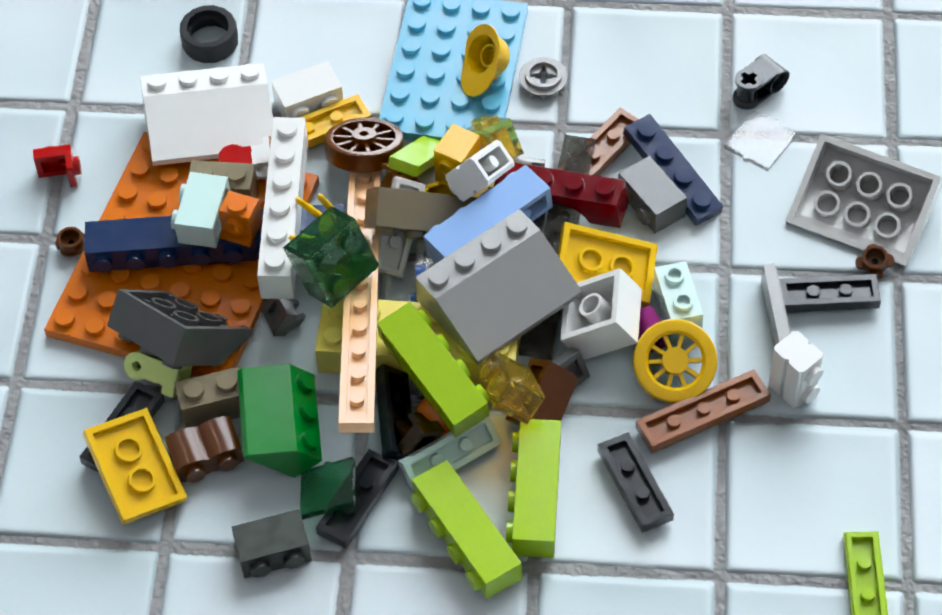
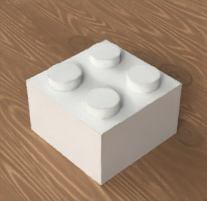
[560,268,642,360]

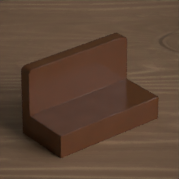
[505,358,578,425]

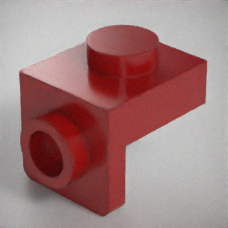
[33,144,82,187]

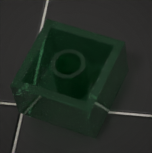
[283,206,380,308]

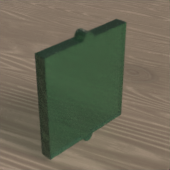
[300,457,356,520]

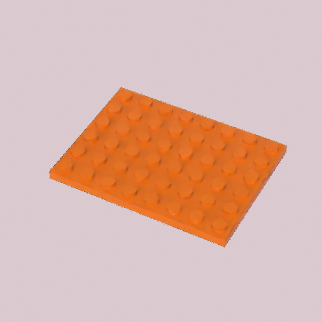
[44,132,319,377]

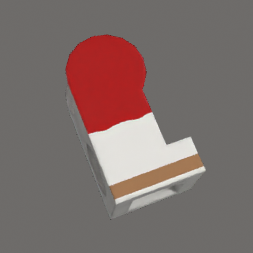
[218,136,271,180]

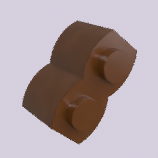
[165,416,244,483]

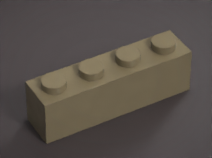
[364,187,477,239]

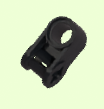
[732,54,790,110]

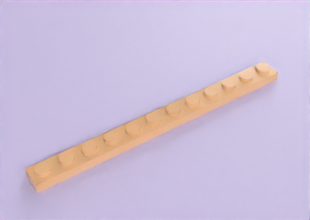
[338,171,381,433]

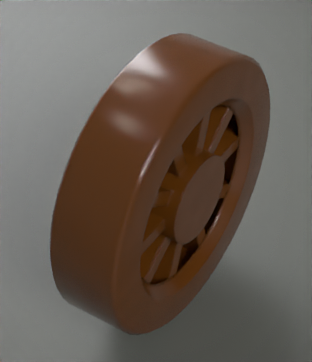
[325,118,404,173]

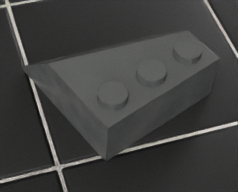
[107,289,254,370]

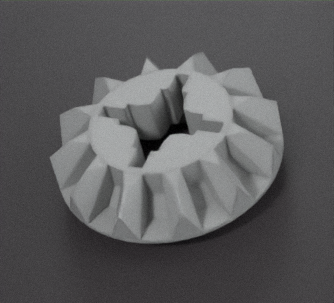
[519,57,568,100]

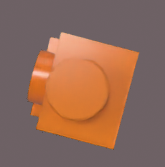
[218,191,263,247]

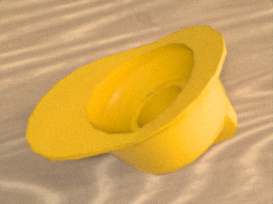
[461,24,510,97]

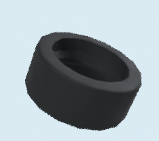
[180,5,238,63]

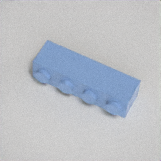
[423,165,553,263]

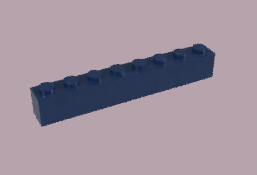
[84,203,346,273]

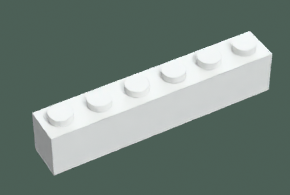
[257,117,308,299]

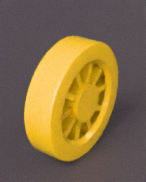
[632,319,717,404]

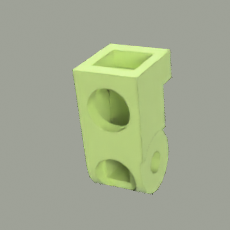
[124,350,192,398]

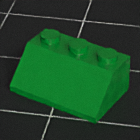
[237,364,322,478]

